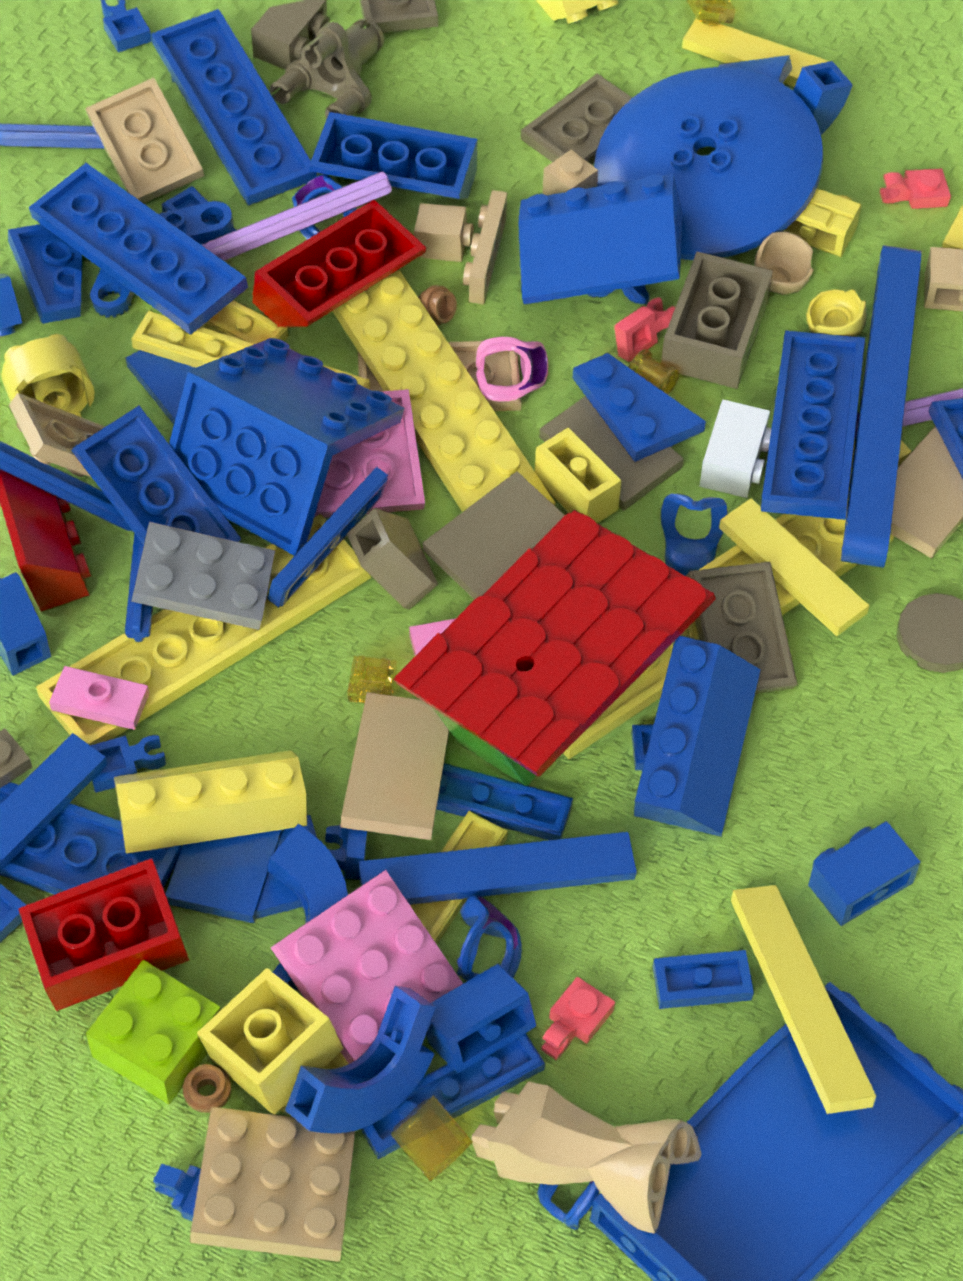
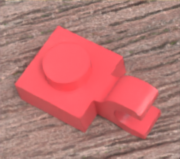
[879,168,951,209]
[614,297,675,362]
[541,976,615,1060]

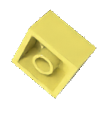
[197,968,344,1115]

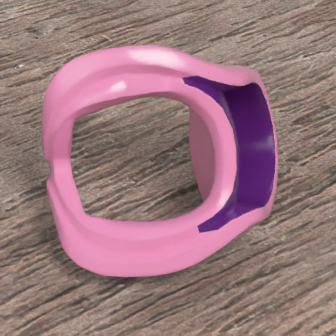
[476,337,548,402]

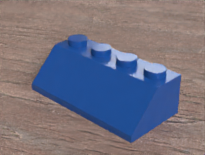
[309,112,477,199]
[634,636,761,837]

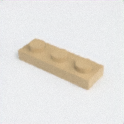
[463,190,507,304]

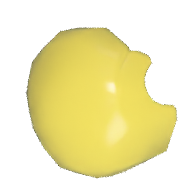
[806,289,867,337]

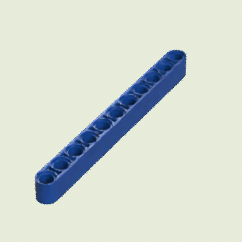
[841,245,922,568]

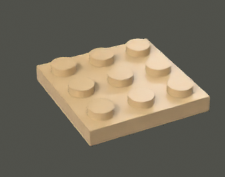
[190,1107,355,1262]

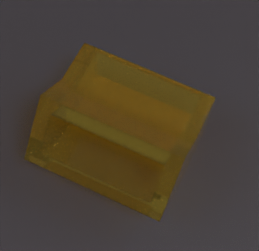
[391,1095,472,1181]

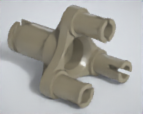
[270,18,384,118]

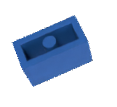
[808,821,920,926]
[426,964,537,1074]

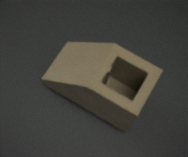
[251,0,330,69]
[347,508,438,610]

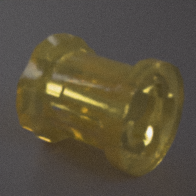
[628,349,679,395]

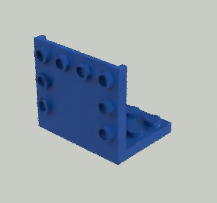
[169,338,405,556]

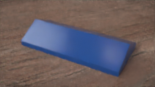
[71,406,241,545]

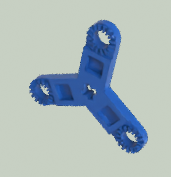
[90,201,234,318]

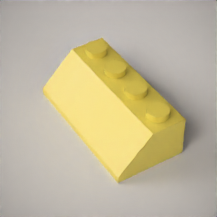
[114,750,307,854]

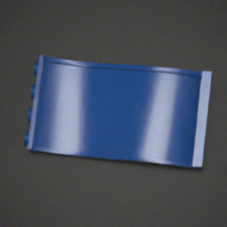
[590,982,963,1281]

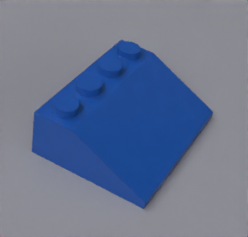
[518,174,683,305]

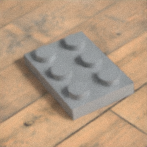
[131,522,275,630]

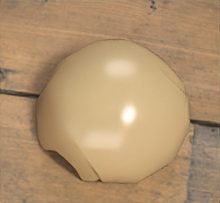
[754,231,813,295]

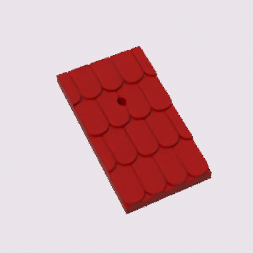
[393,510,716,786]

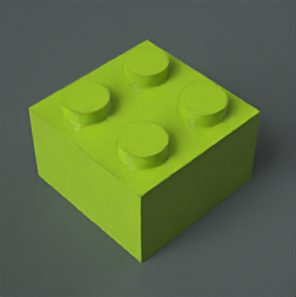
[86,960,221,1105]

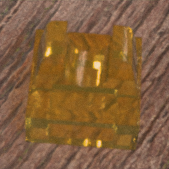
[347,656,397,703]

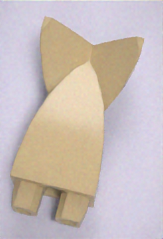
[472,1081,702,1233]

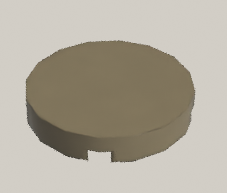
[896,593,963,673]

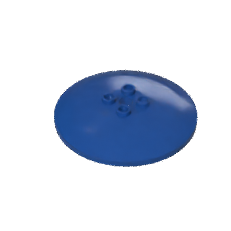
[594,67,823,260]

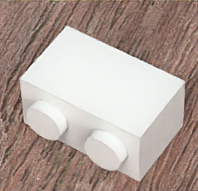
[699,399,772,498]

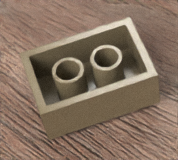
[660,251,773,389]

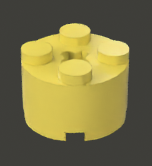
[1,334,95,417]

